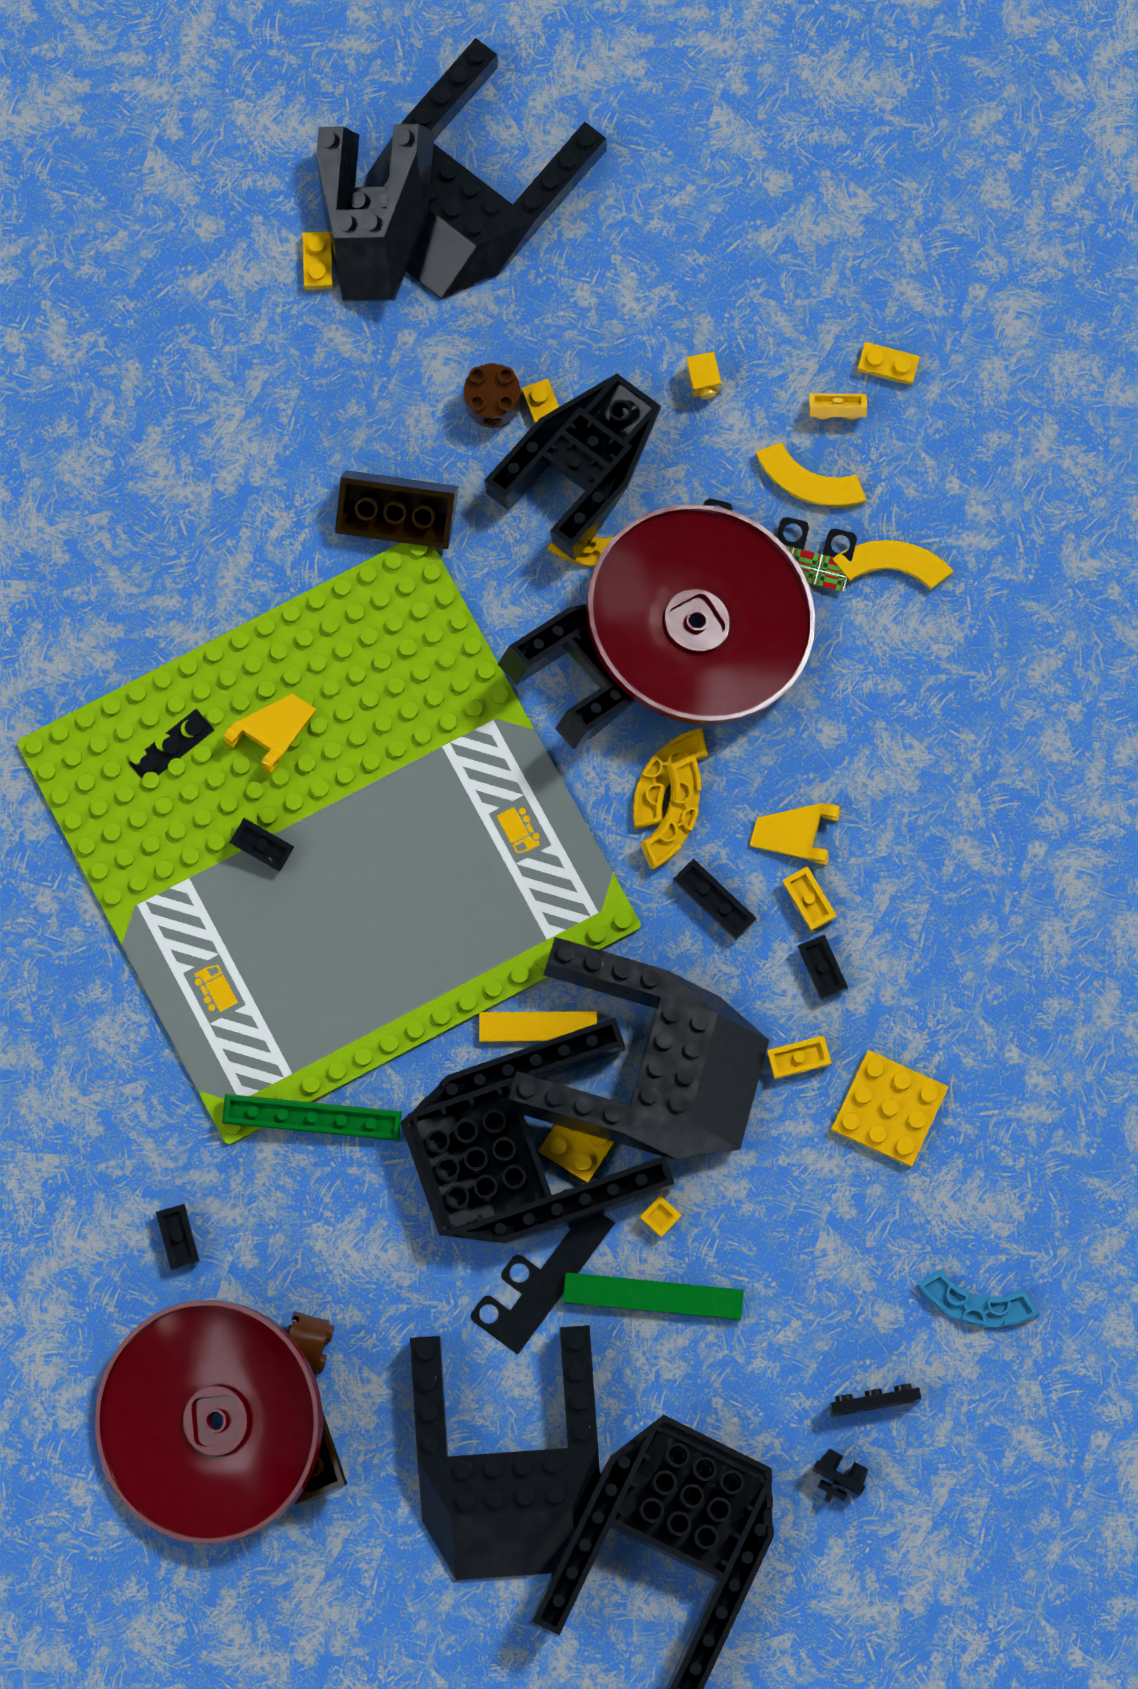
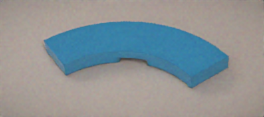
[916,1269,1040,1328]

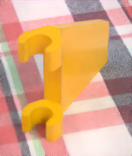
[223,693,316,773]
[750,803,841,866]

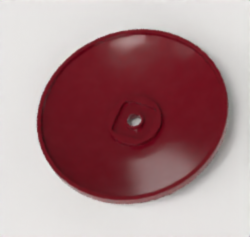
[586,504,815,725]
[95,1300,323,1544]

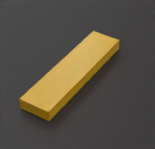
[479,1011,597,1043]

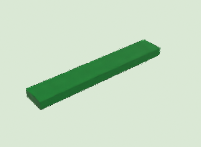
[222,1094,402,1141]
[563,1272,744,1320]

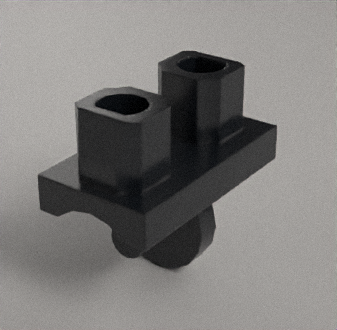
[812,1449,868,1503]

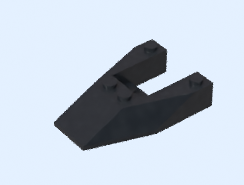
[316,124,435,301]
[484,373,661,560]
[497,604,636,750]

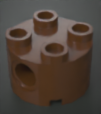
[463,363,521,428]
[287,1311,334,1375]

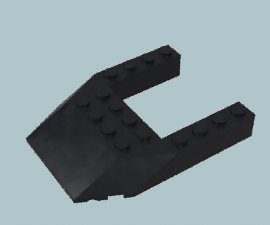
[365,38,607,299]
[504,937,769,1160]
[400,1017,675,1244]
[410,1325,600,1580]
[528,1415,774,1689]

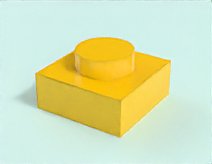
[640,1196,682,1238]

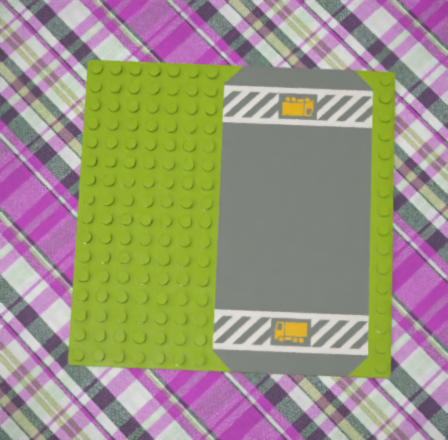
[17,543,641,1145]

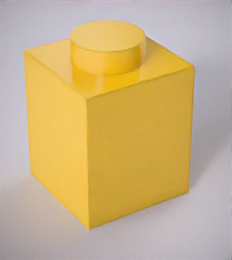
[686,351,722,399]

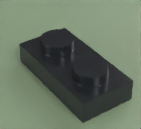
[229,818,294,872]
[797,934,848,1001]
[156,1204,200,1270]

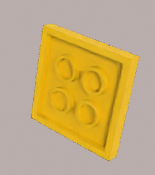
[831,1050,948,1168]

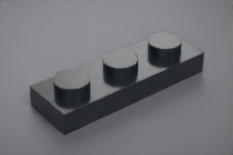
[129,709,214,778]
[673,858,757,941]
[829,1383,921,1417]

